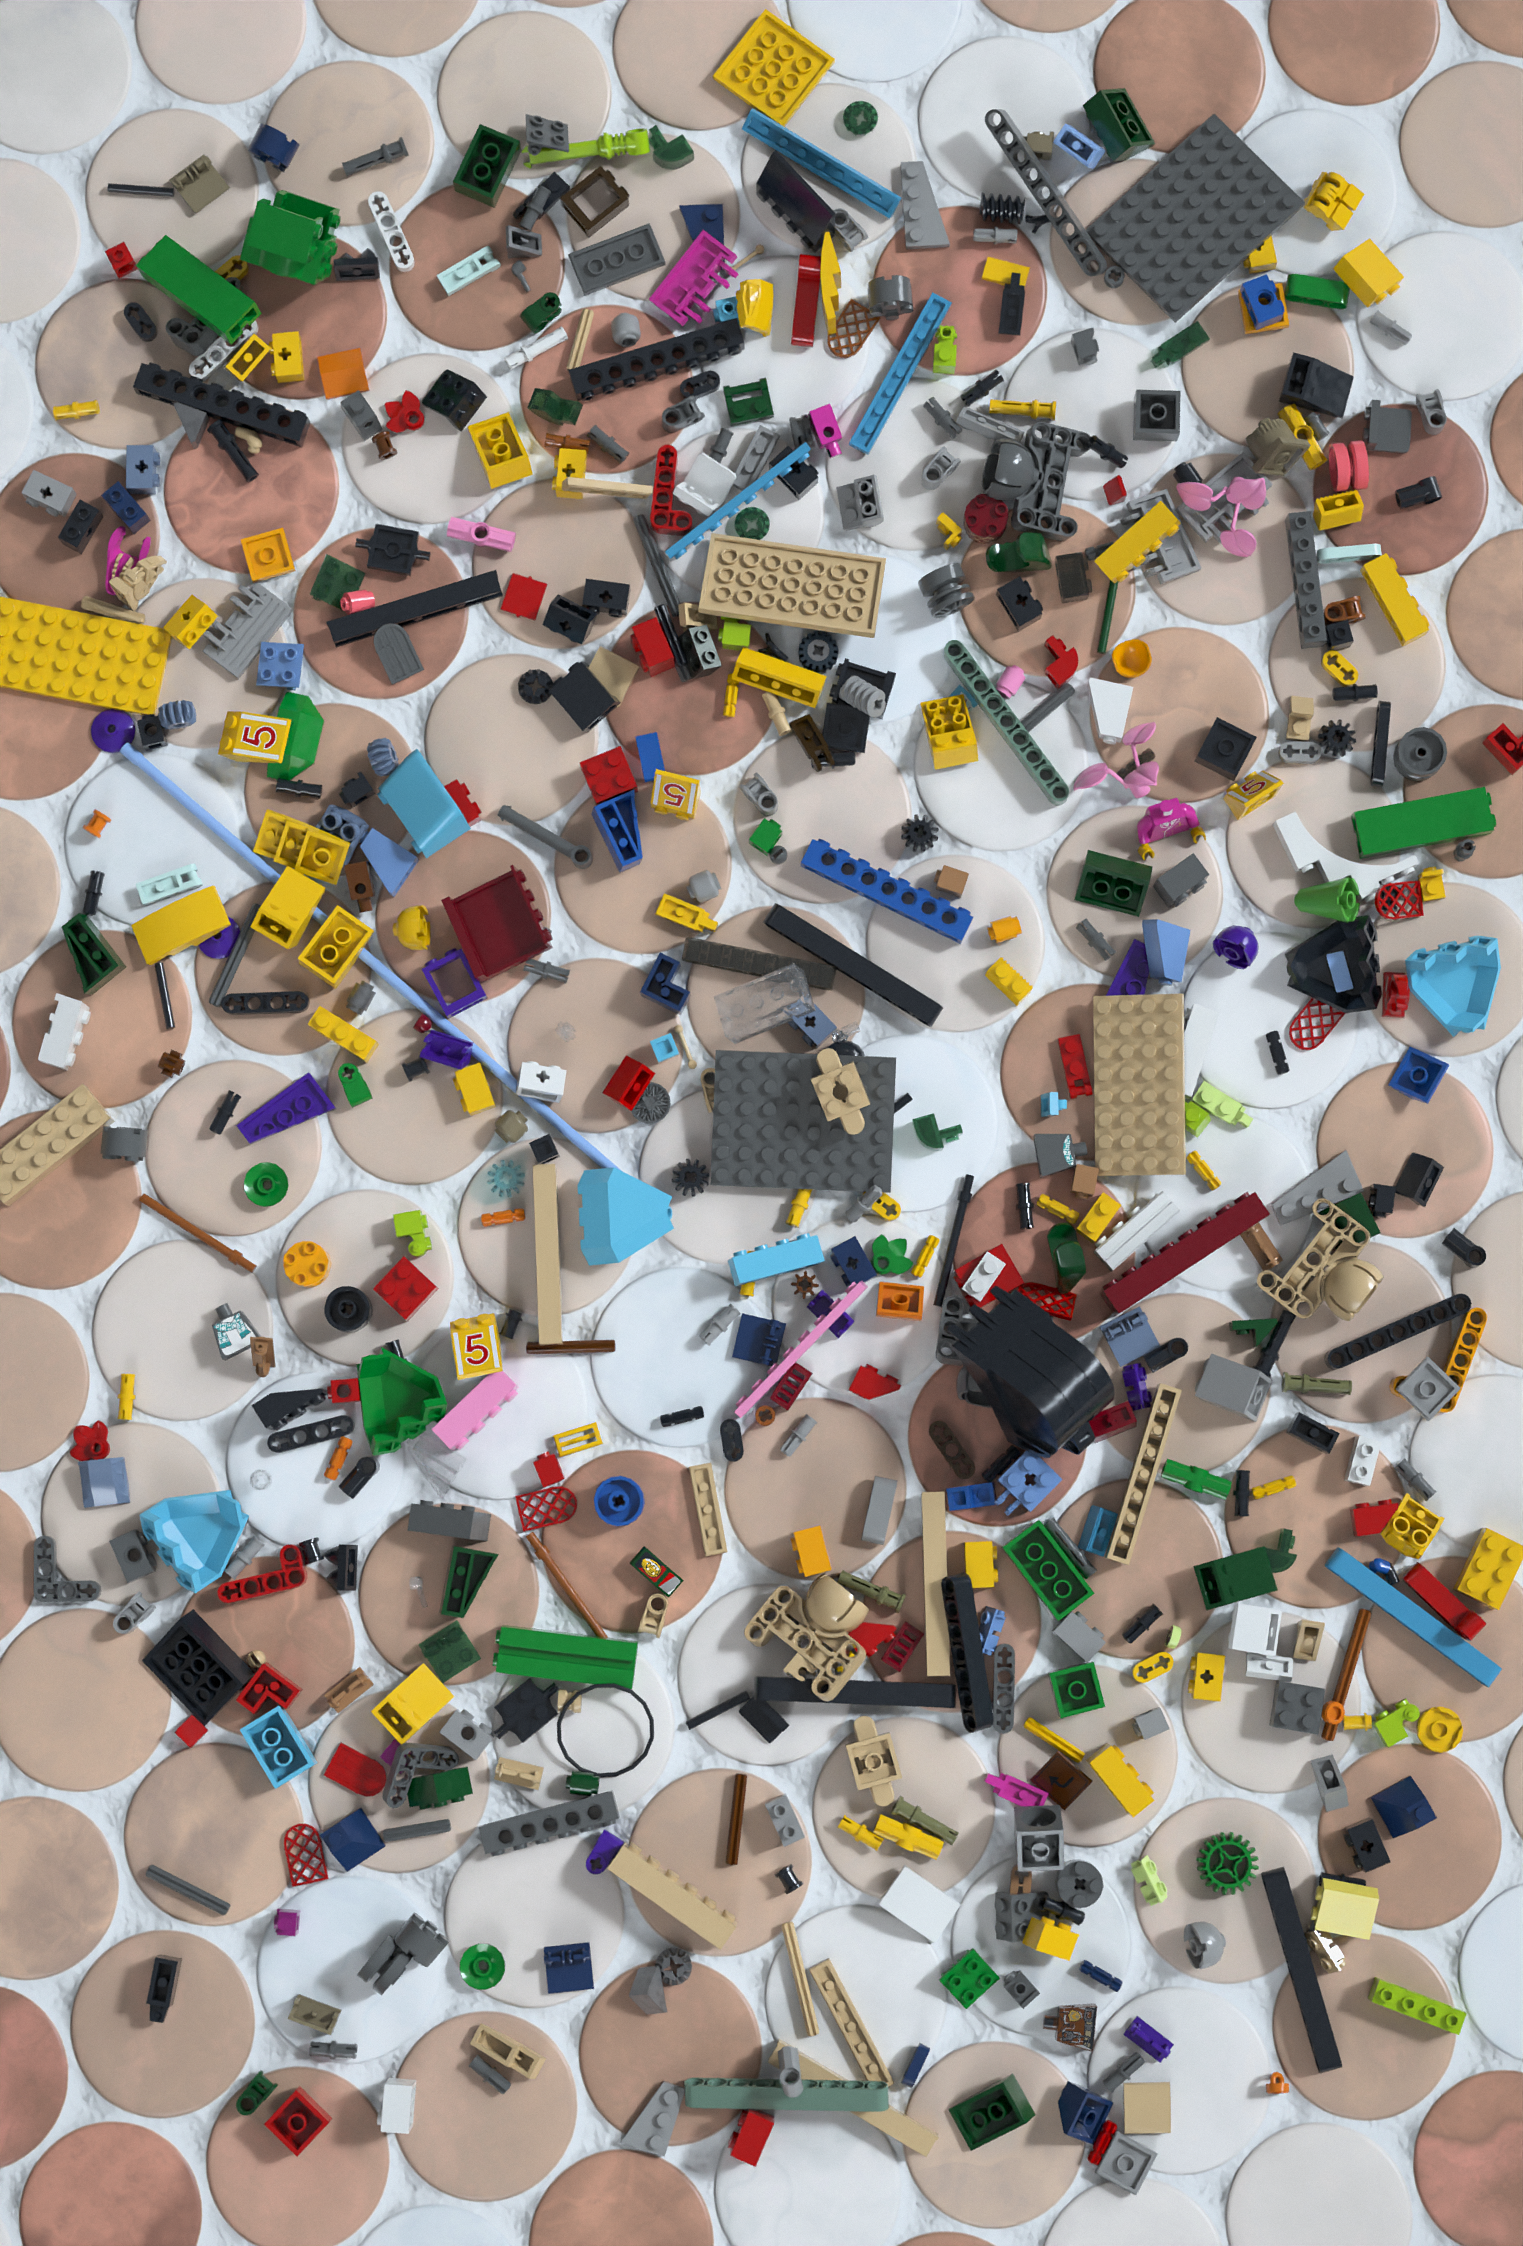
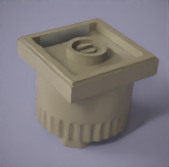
[1246,418,1311,476]

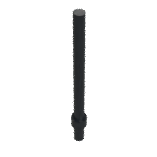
[933,1174,974,1307]

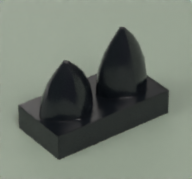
[334,248,380,281]
[324,1544,358,1591]

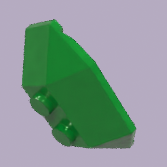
[267,692,324,780]

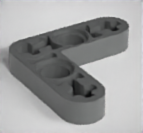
[34,1536,102,1602]
[382,1743,459,1808]

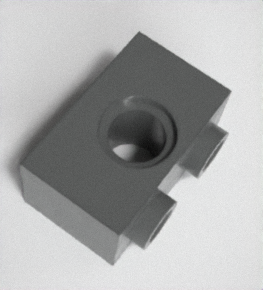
[109,1530,157,1583]

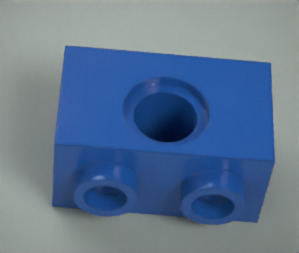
[1240,274,1285,330]

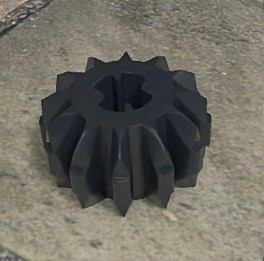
[1318,719,1356,758]
[901,814,939,852]
[672,1159,710,1197]

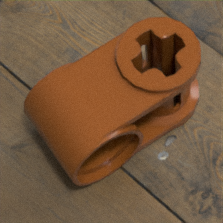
[1323,596,1366,626]

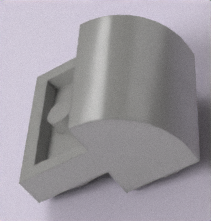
[836,475,884,531]

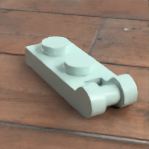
[437,246,501,296]
[136,864,203,906]

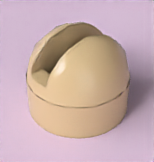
[247,1650,266,1669]

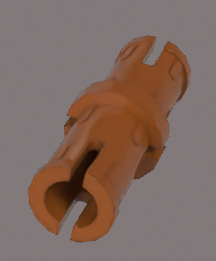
[544,433,590,454]

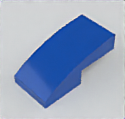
[635,732,665,782]
[946,1482,996,1511]

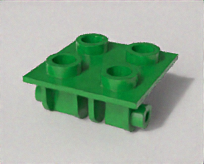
[939,1948,1000,2009]

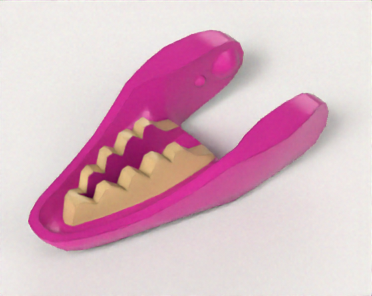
[105,526,151,595]

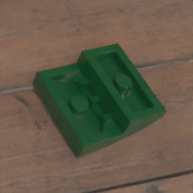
[1318,1192,1381,1250]

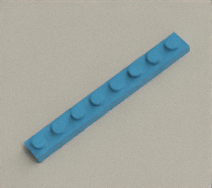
[742,108,901,219]
[849,292,952,455]
[665,442,811,559]

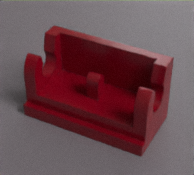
[1089,1401,1137,1443]

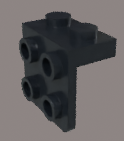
[422,369,487,432]

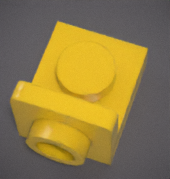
[936,512,962,550]
[1418,867,1446,902]

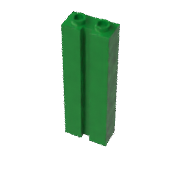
[136,235,262,345]
[1351,787,1496,859]
[492,1625,638,1689]

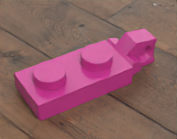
[984,1773,1049,1806]

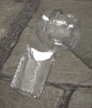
[832,1022,860,1042]

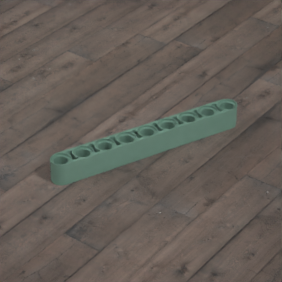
[944,640,1069,806]
[684,2077,889,2112]

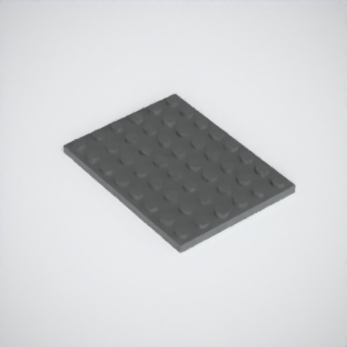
[1086,114,1305,323]
[711,1050,896,1193]

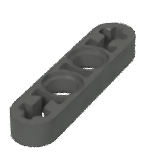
[993,1643,1015,1734]

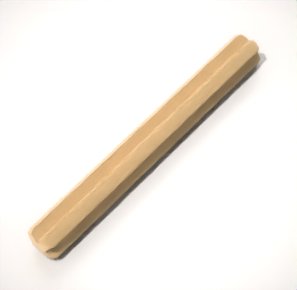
[781,1922,819,2036]

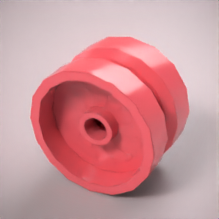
[1328,440,1369,492]

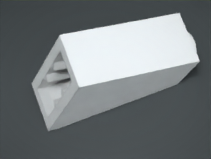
[1087,677,1133,744]

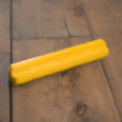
[1023,1717,1085,1763]

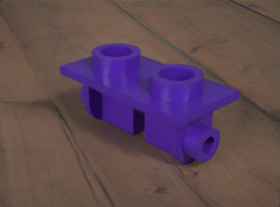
[1122,1363,1152,1411]
[1123,2016,1174,2063]

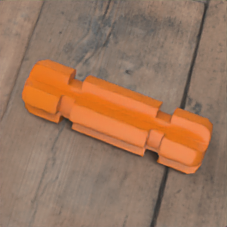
[481,1208,526,1226]
[324,1436,353,1480]

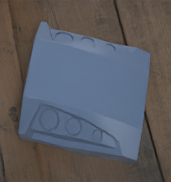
[316,804,369,867]
[78,1457,130,1508]

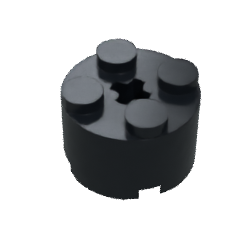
[324,1286,372,1333]

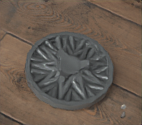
[631,1082,671,1124]

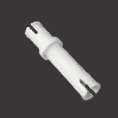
[504,326,568,370]

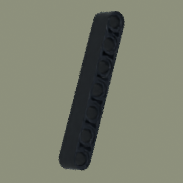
[1324,1293,1472,1370]
[941,1572,994,1733]

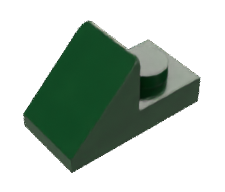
[1229,1318,1278,1348]

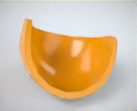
[1112,639,1152,678]

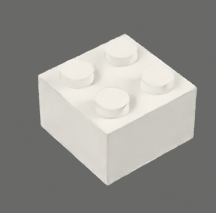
[377,2078,417,2134]

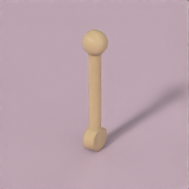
[726,245,764,275]
[674,1025,697,1069]

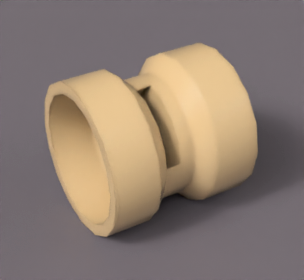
[558,1689,582,1713]

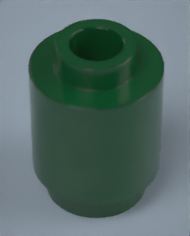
[566,1771,600,1796]

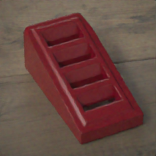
[769,1362,813,1411]
[881,1621,924,1672]

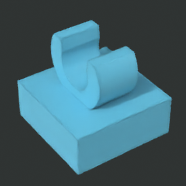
[650,1033,679,1063]
[1041,1092,1067,1117]

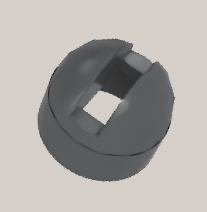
[770,846,787,864]

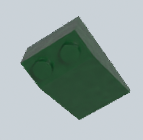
[948,2074,1036,2151]

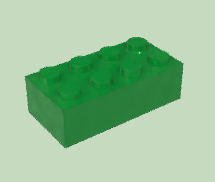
[1001,1520,1095,1621]

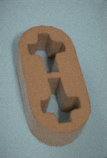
[1009,1863,1032,1894]

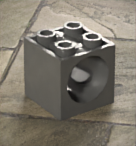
[1014,1805,1064,1872]

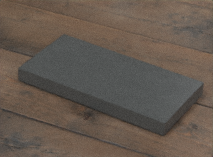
[568,223,666,296]

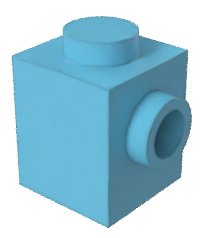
[712,296,739,324]

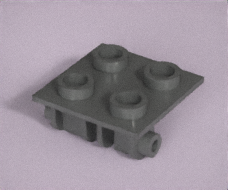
[525,114,569,156]

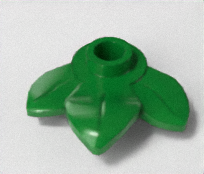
[871,1234,913,1275]

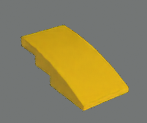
[821,231,841,335]
[253,809,350,885]
[131,885,231,965]

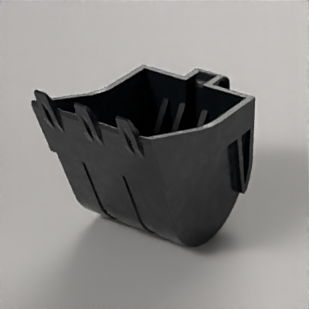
[947,1286,1115,1458]

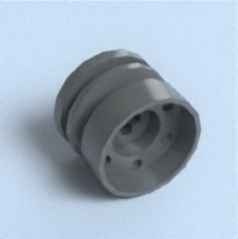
[918,563,975,618]

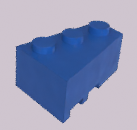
[591,790,643,873]

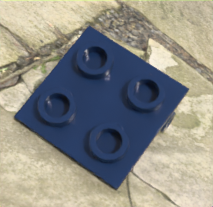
[732,1313,786,1366]
[544,1942,594,1994]

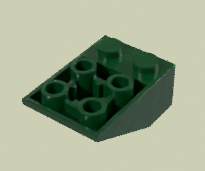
[1193,1546,1278,1610]

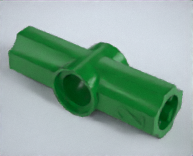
[1161,1459,1232,1500]

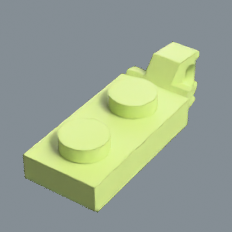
[1191,1081,1253,1128]

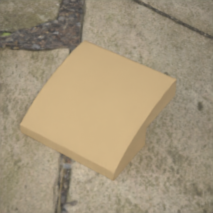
[589,646,640,707]
[1123,2082,1171,2134]

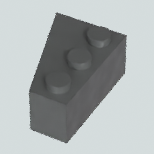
[407,1500,491,1541]

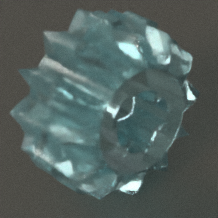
[487,1160,525,1198]

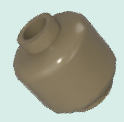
[494,1110,528,1143]

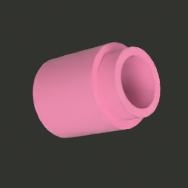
[996,665,1026,700]

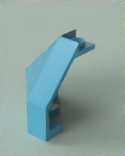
[1405,935,1501,1037]
[577,1167,674,1266]
[139,1490,249,1593]

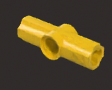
[1277,403,1327,470]
[873,1814,944,1860]

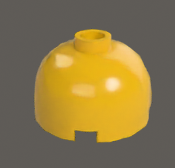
[393,905,431,950]

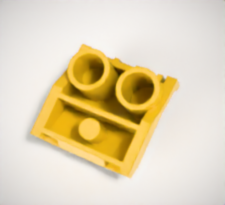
[736,279,773,337]
[1380,1493,1445,1559]

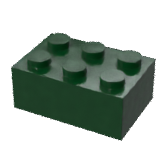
[453,124,522,208]

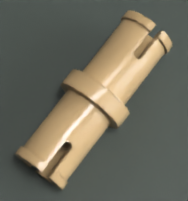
[762,692,792,736]

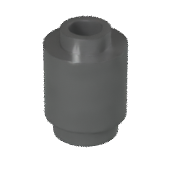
[346,980,376,1015]

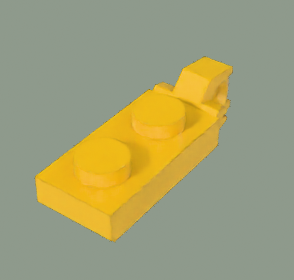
[655,893,718,932]

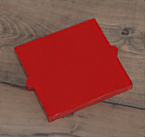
[501,573,548,621]

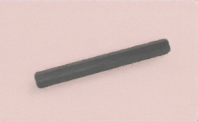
[633,514,680,617]
[209,903,261,1007]

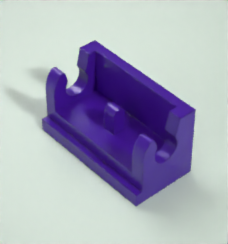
[420,1030,474,1070]
[807,1289,855,1339]

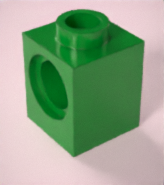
[749,818,782,856]

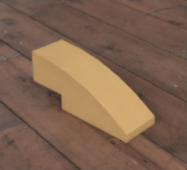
[470,2023,546,2079]

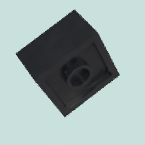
[1194,717,1257,781]

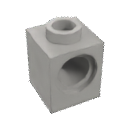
[1132,1707,1170,1740]

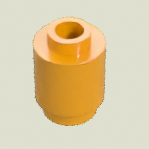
[987,916,1022,943]

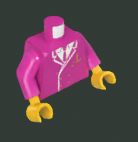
[1137,798,1206,860]

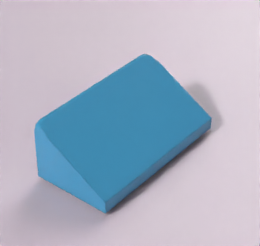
[1078,1505,1118,1557]

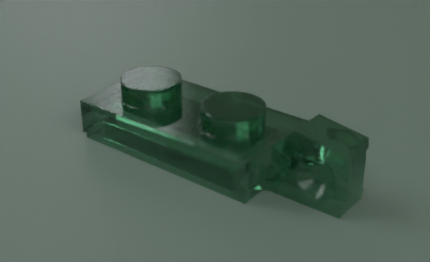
[1151,321,1210,368]

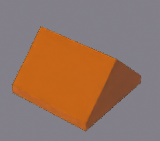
[876,1282,924,1321]

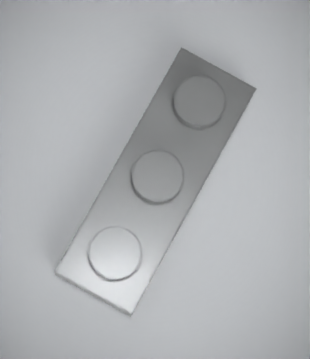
[956,406,1025,443]
[732,425,780,491]

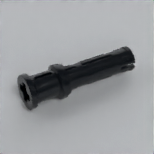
[207,419,259,483]
[1252,1310,1296,1378]

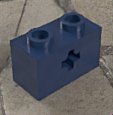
[101,481,151,534]
[830,1236,877,1287]

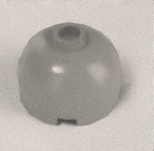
[1184,1922,1226,1969]

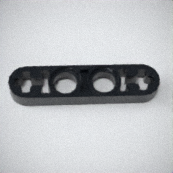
[1370,701,1391,787]
[221,991,310,1015]
[267,1415,355,1453]

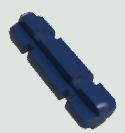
[1079,1960,1123,1992]

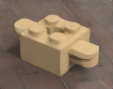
[811,1048,870,1135]
[845,1716,902,1806]

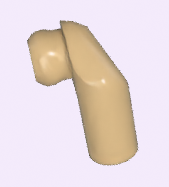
[235,426,262,454]

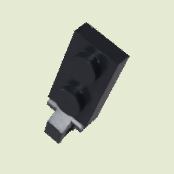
[998,273,1025,336]

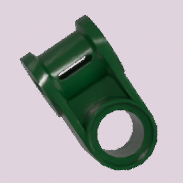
[520,292,562,334]
[236,2070,278,2116]

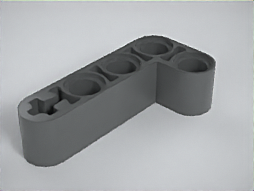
[165,277,247,356]

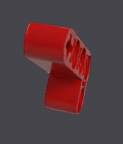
[791,254,821,347]
[650,444,693,536]
[218,1544,307,1603]
[1402,1562,1487,1641]

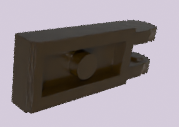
[789,714,835,772]

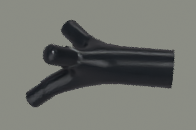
[1025,212,1056,234]
[758,633,789,662]

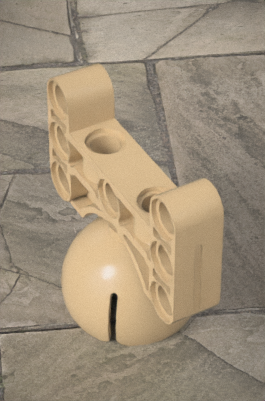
[1257,1198,1384,1322]
[744,1573,869,1701]

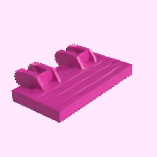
[649,230,739,326]

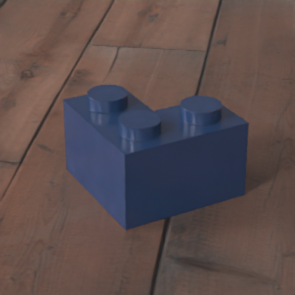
[640,952,691,1015]

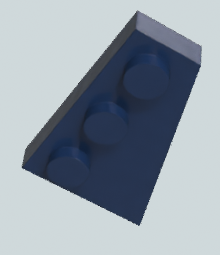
[679,204,725,270]

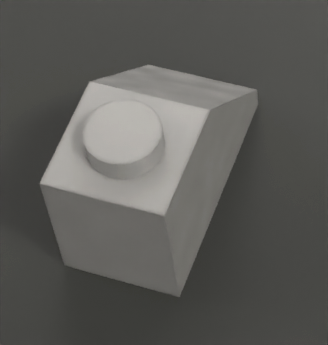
[1311,1754,1349,1812]

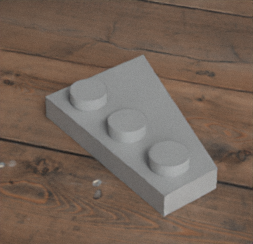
[621,2081,685,2157]

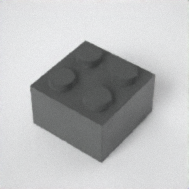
[1133,390,1181,442]
[1153,853,1210,908]
[1269,1680,1325,1735]

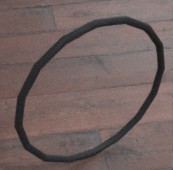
[557,1683,654,1777]

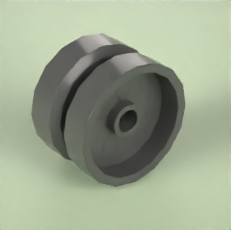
[1393,727,1447,781]
[357,1935,413,1996]

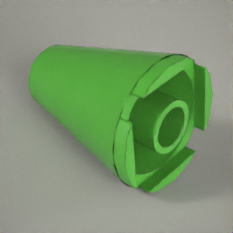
[1294,877,1360,922]

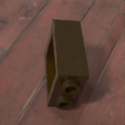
[560,166,629,238]

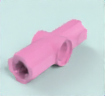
[447,517,516,552]

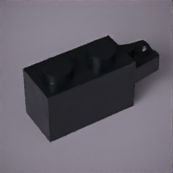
[146,1954,182,2023]

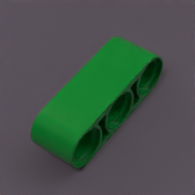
[1284,274,1350,309]

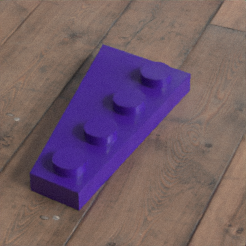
[236,1072,336,1144]

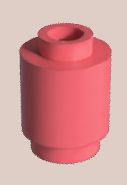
[340,590,375,615]

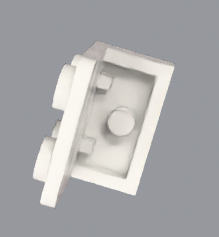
[673,453,736,517]

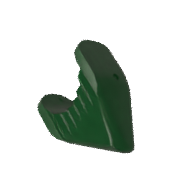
[986,532,1052,572]
[1047,1223,1086,1294]

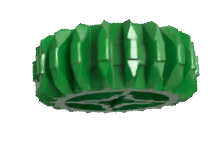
[1196,1832,1259,1895]

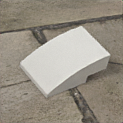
[878,1865,961,1943]

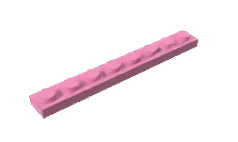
[734,1281,868,1418]

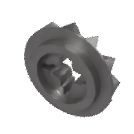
[655,1948,692,1985]

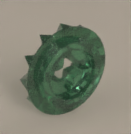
[843,101,878,136]
[735,507,770,540]

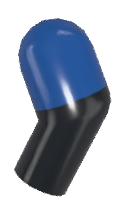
[1369,1558,1400,1585]

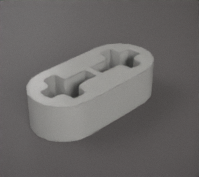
[1278,741,1322,764]

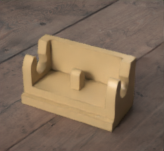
[783,1652,819,1681]

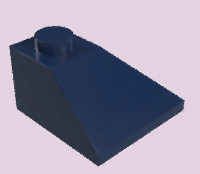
[1370,1776,1437,1839]
[320,1807,386,1872]
[1058,2081,1114,2145]

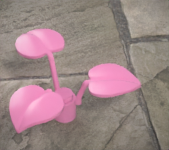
[1176,477,1266,557]
[1073,722,1159,798]

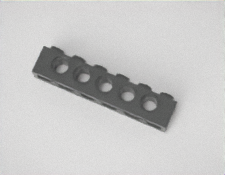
[1285,511,1327,649]
[479,1790,620,1857]

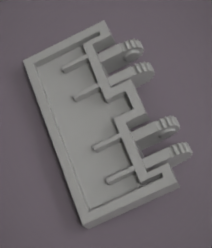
[1176,452,1272,543]
[1120,489,1201,584]
[203,583,293,679]

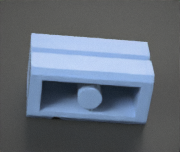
[1053,124,1106,169]

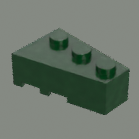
[62,913,126,995]
[439,1545,499,1618]

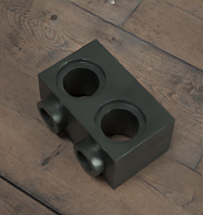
[678,625,722,679]

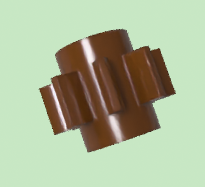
[158,1049,186,1078]
[791,1271,819,1299]

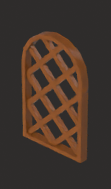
[828,299,881,358]

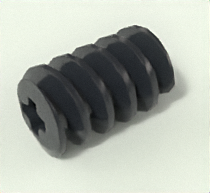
[979,193,1025,224]

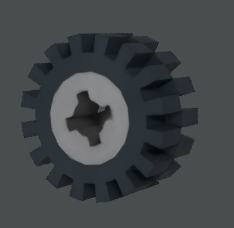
[798,631,838,673]

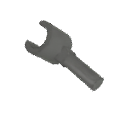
[512,260,531,293]

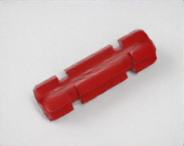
[1088,2120,1117,2165]

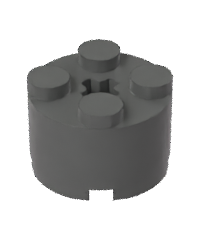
[868,275,914,320]
[101,1126,148,1161]
[1055,1859,1104,1908]
[394,1912,449,1967]

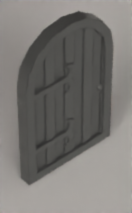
[373,623,424,685]

